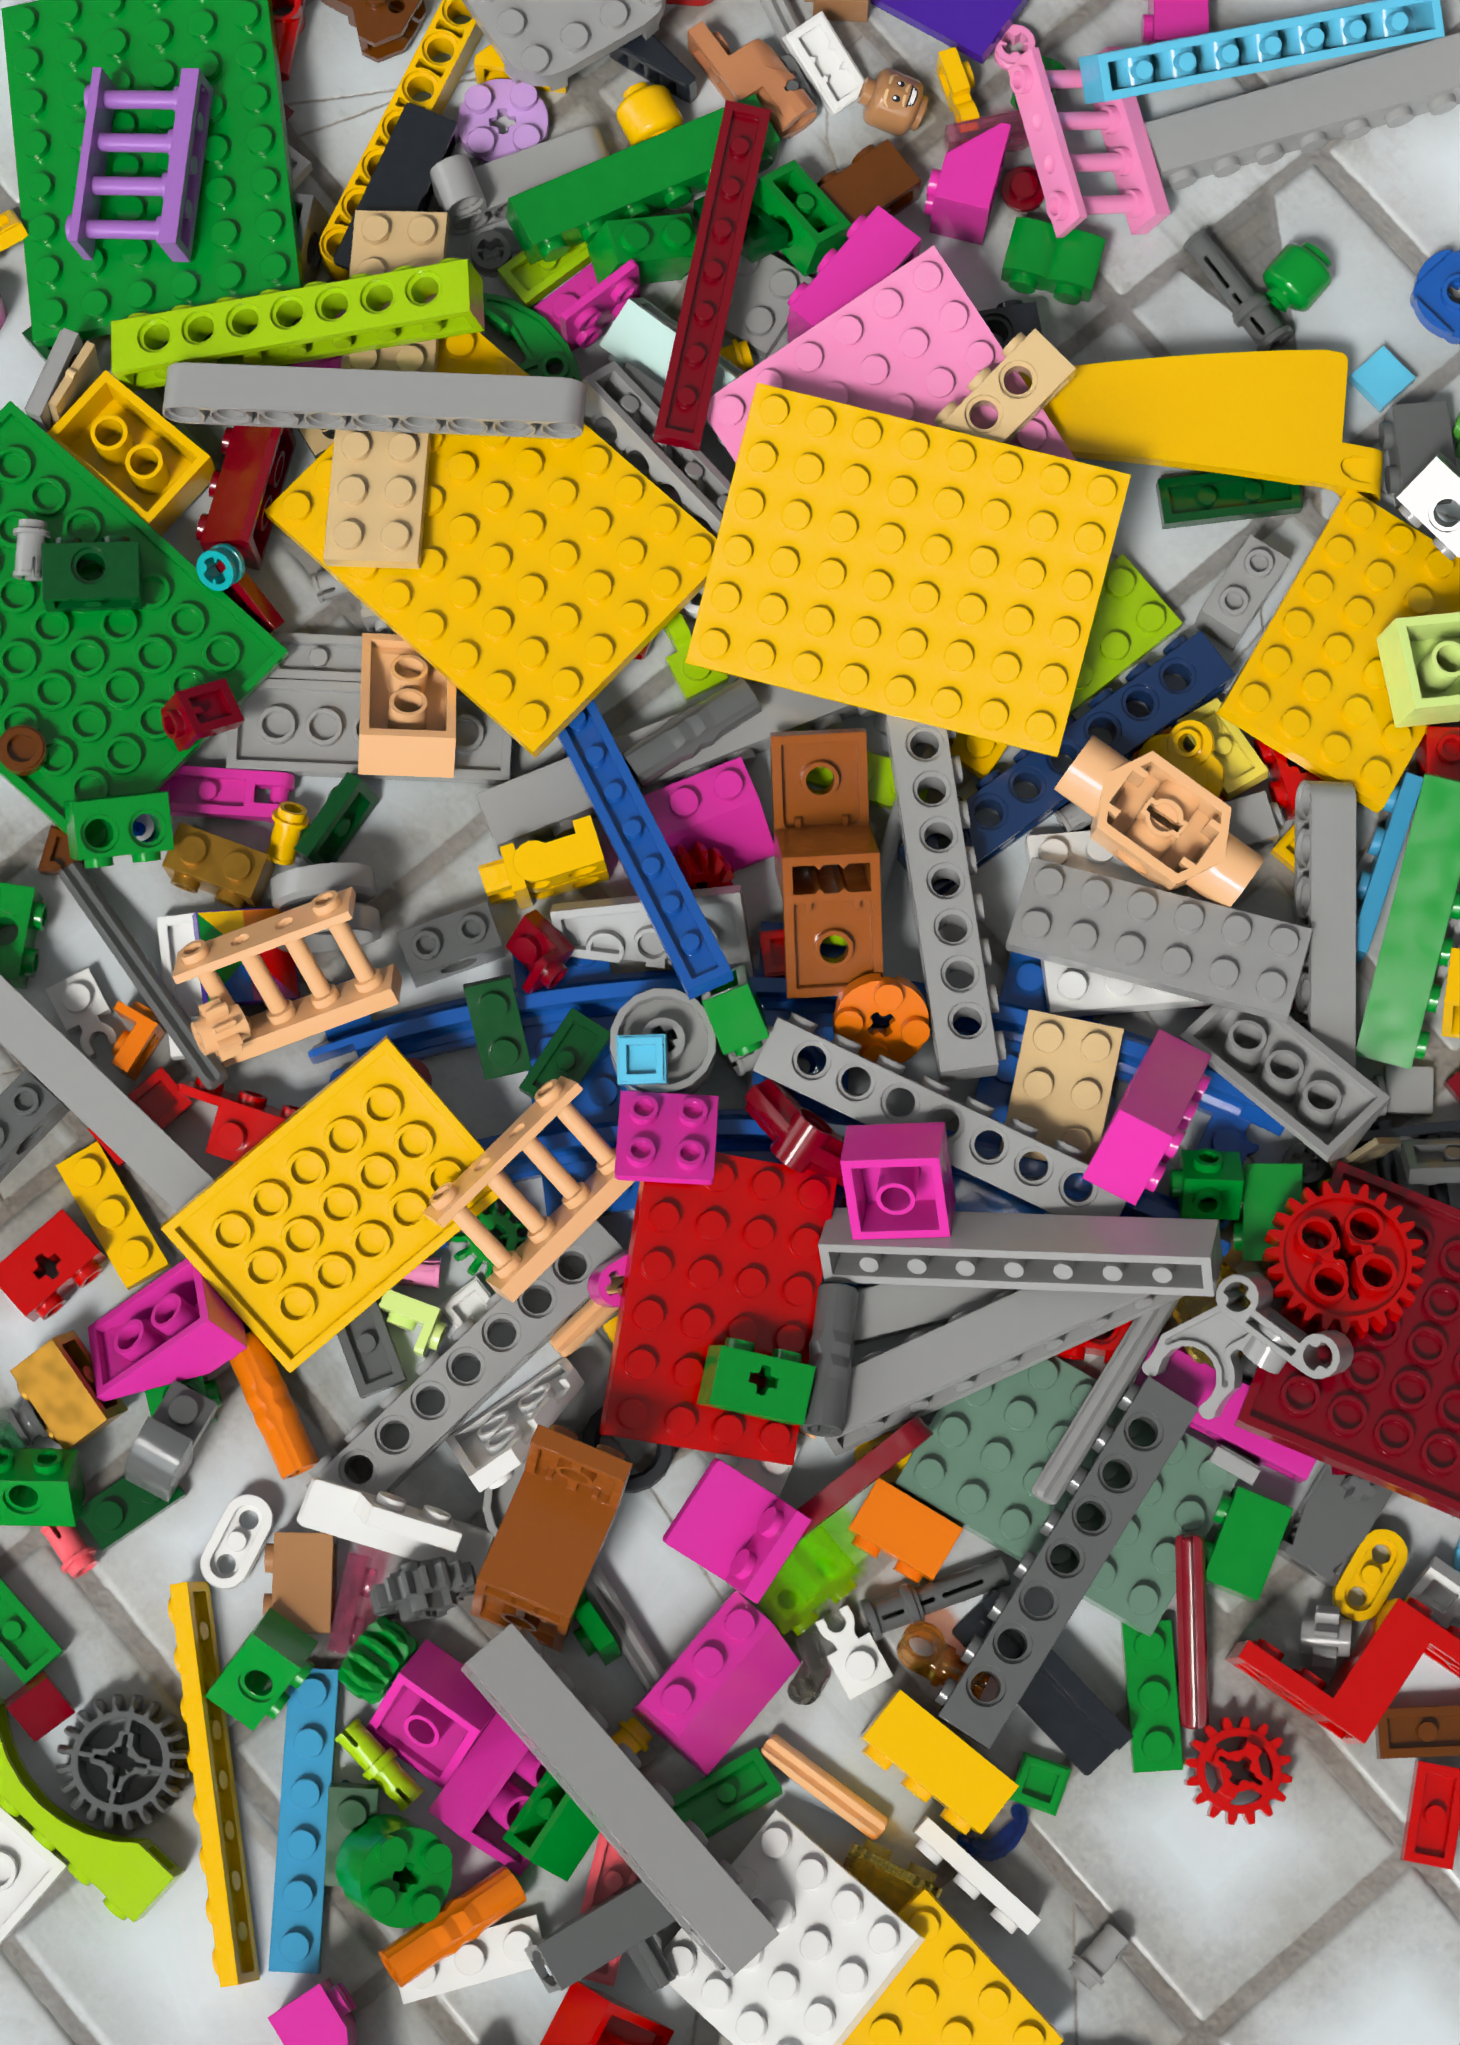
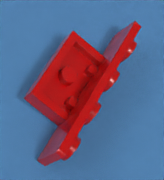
[176,1076,301,1162]

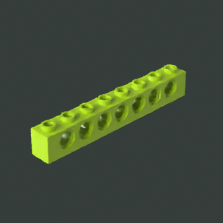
[111,258,485,391]

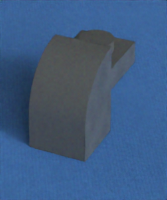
[125,1380,218,1502]

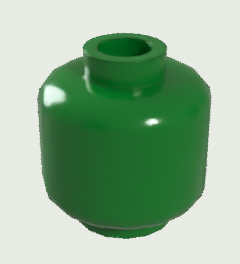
[1263,242,1332,312]

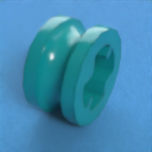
[196,543,245,591]

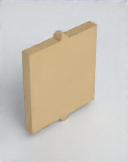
[48,341,101,425]

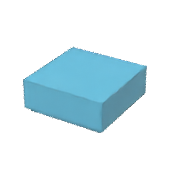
[1348,345,1416,413]
[616,1034,668,1086]

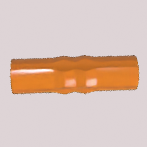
[229,1332,319,1480]
[379,1866,526,1987]

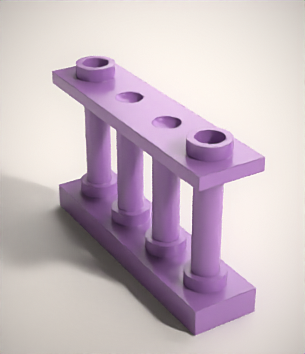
[65,67,214,262]

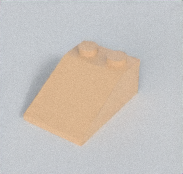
[358,633,456,778]

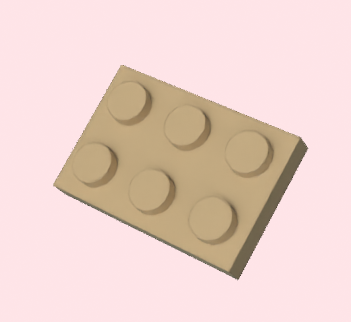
[999,1009,1124,1163]

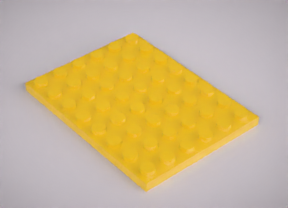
[265,332,717,758]
[685,382,1131,758]

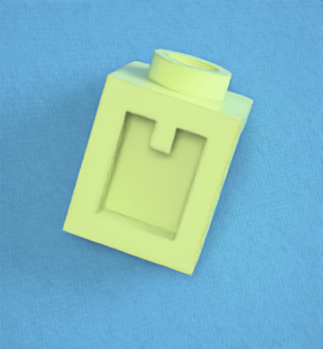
[379,1290,447,1359]

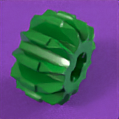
[450,1199,528,1279]
[338,1616,418,1704]

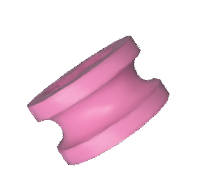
[993,24,1036,71]

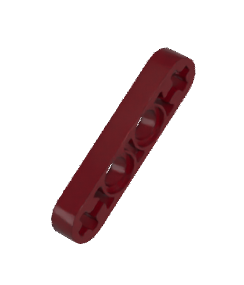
[797,1414,934,1542]

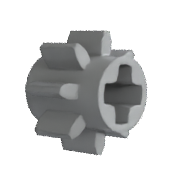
[1300,1605,1352,1669]

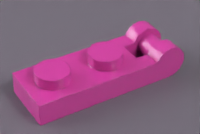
[159,766,296,824]

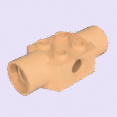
[1054,735,1265,908]

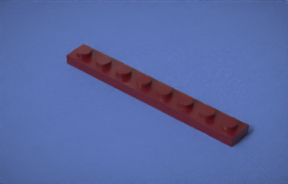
[653,100,771,451]

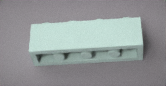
[599,297,746,446]

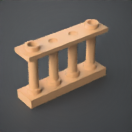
[172,887,402,1067]
[422,1076,635,1303]

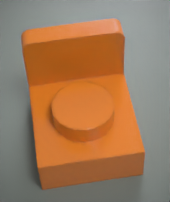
[111,1001,165,1081]

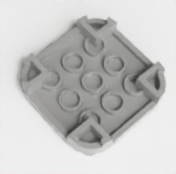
[462,0,666,92]

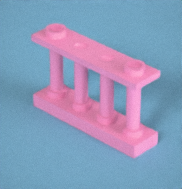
[1008,46,1171,238]

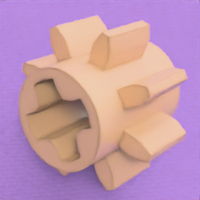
[191,998,251,1062]

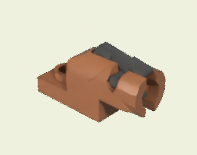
[687,21,818,139]

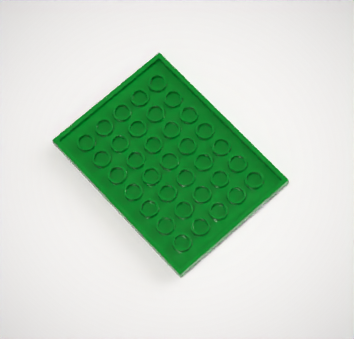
[1,0,305,347]
[0,401,289,846]

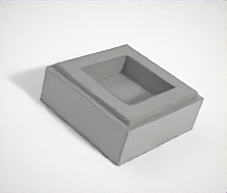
[1383,1065,1434,1117]
[1209,1441,1261,1485]

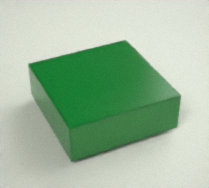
[1009,1752,1071,1816]

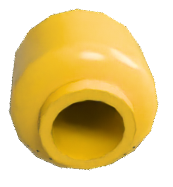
[616,82,683,146]

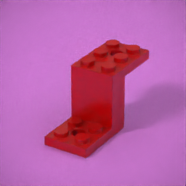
[1225,1596,1460,1744]

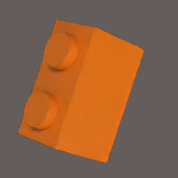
[847,1478,963,1584]

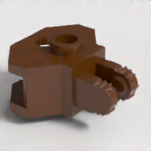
[321,0,427,63]

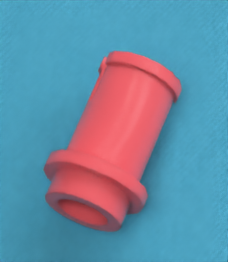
[40,1526,98,1579]

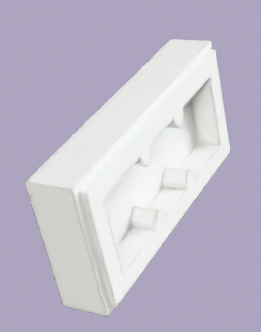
[782,11,865,116]

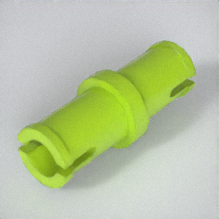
[334,1717,425,1813]

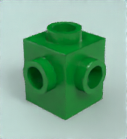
[1169,1148,1244,1220]

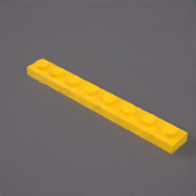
[168,1581,260,1988]

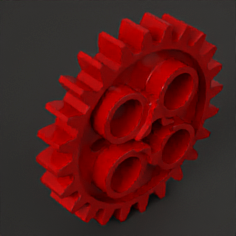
[1262,1180,1426,1339]

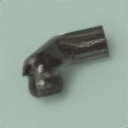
[787,1631,832,1705]

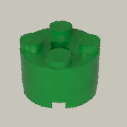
[336,1814,452,1928]

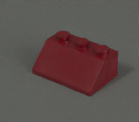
[196,426,297,571]

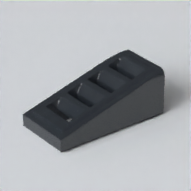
[609,34,697,104]

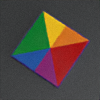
[192,907,300,1006]

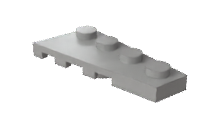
[550,885,755,977]

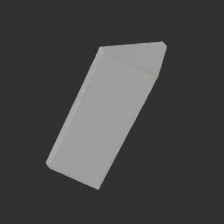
[1179,1004,1391,1162]

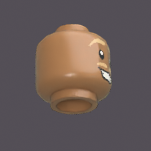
[857,68,928,137]

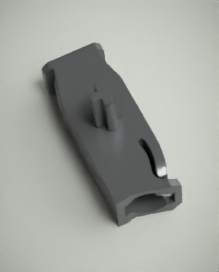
[1277,1463,1394,1587]
[524,1878,676,1993]

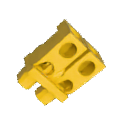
[478,815,610,910]

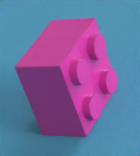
[840,1122,956,1240]

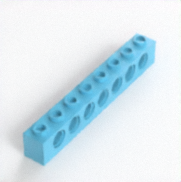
[1078,0,1445,104]

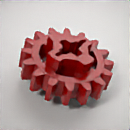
[1183,1716,1293,1825]

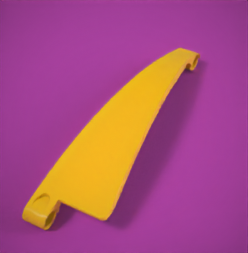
[1018,350,1383,503]

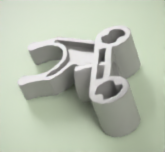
[1142,1272,1354,1420]

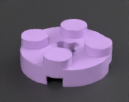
[457,79,549,165]

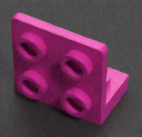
[534,259,640,352]
[615,1091,719,1185]
[663,1458,812,1604]

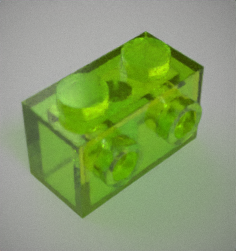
[757,1525,860,1637]

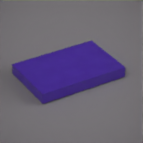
[870,0,1029,64]

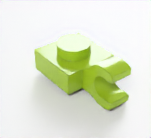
[663,612,729,703]

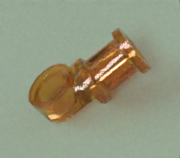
[896,1621,991,1700]

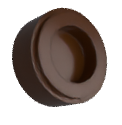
[0,725,48,776]

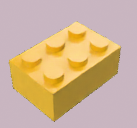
[47,370,216,536]
[859,1690,1019,1835]

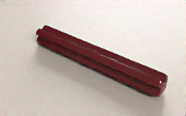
[1175,1533,1209,1729]

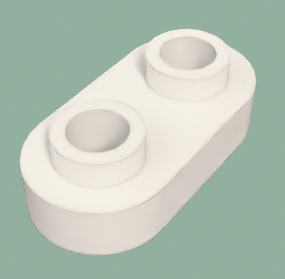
[200,1494,274,1589]

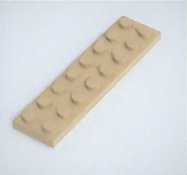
[323,210,450,569]

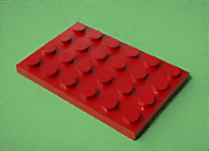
[599,1152,837,1466]

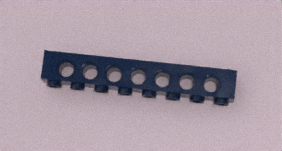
[897,630,1235,895]

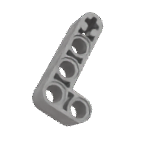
[430,126,610,235]

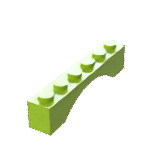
[0,1696,184,1923]

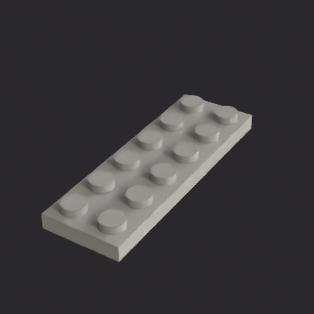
[226,678,513,785]
[1006,857,1313,1023]

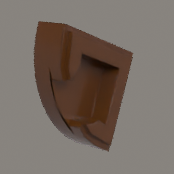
[38,825,84,875]

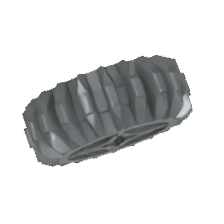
[56,1693,191,1830]

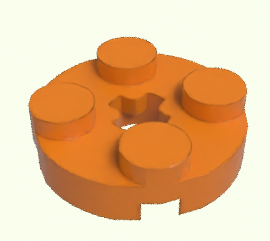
[832,973,930,1063]

